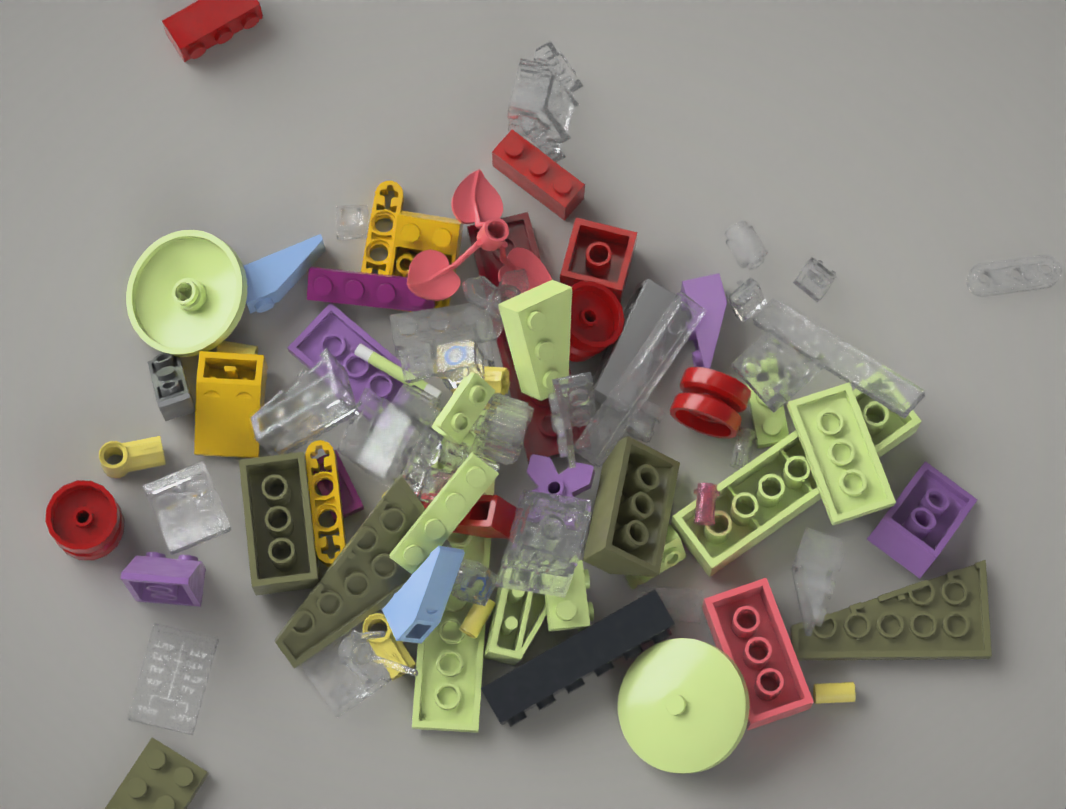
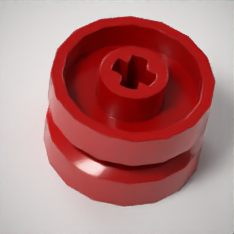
[569,281,625,362]
[670,367,751,439]
[45,480,125,561]

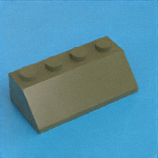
[583,436,680,577]

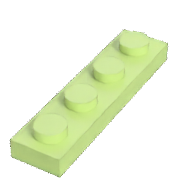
[389,452,499,574]

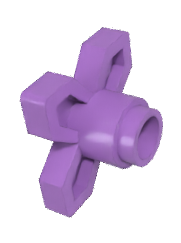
[516,454,595,530]

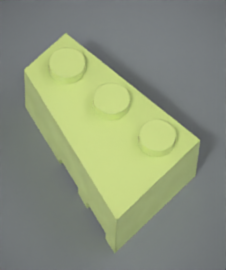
[498,280,572,401]

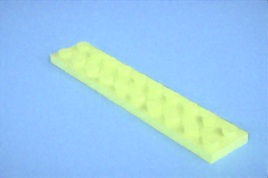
[412,407,500,733]

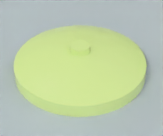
[126,230,248,357]
[618,638,750,774]

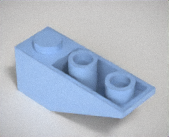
[382,546,465,644]

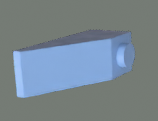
[244,234,326,314]

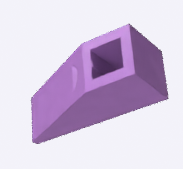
[677,273,727,369]

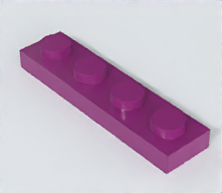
[307,267,435,313]

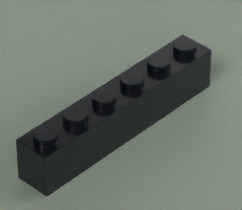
[481,589,675,727]

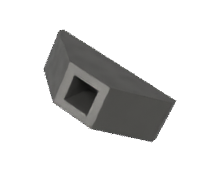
[148,353,195,421]

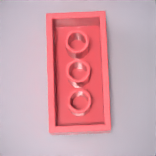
[702,578,814,731]

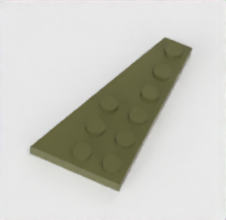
[275,474,453,668]
[790,559,992,661]

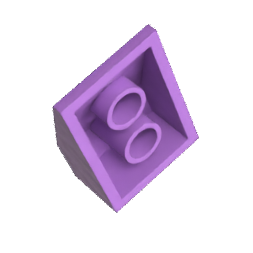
[867,461,977,579]
[121,552,206,607]

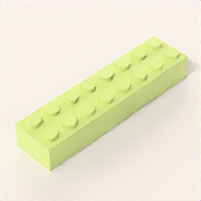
[671,371,921,577]

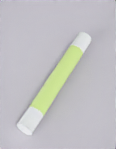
[354,344,443,403]

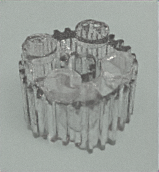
[470,392,534,465]

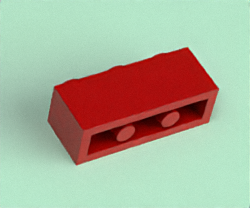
[162,0,263,62]
[492,129,585,221]

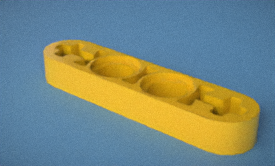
[361,181,404,275]
[305,440,346,567]

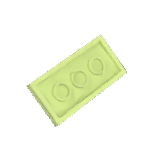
[787,382,896,526]

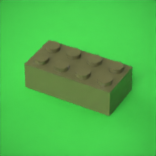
[239,452,320,596]

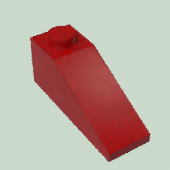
[414,492,517,539]

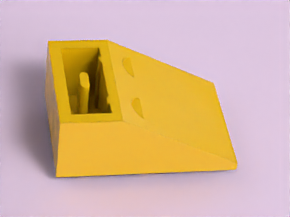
[389,211,464,318]
[194,351,268,458]

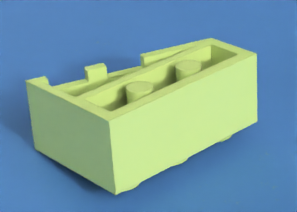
[483,555,547,665]

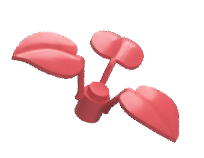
[407,169,552,301]

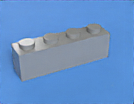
[584,279,681,412]

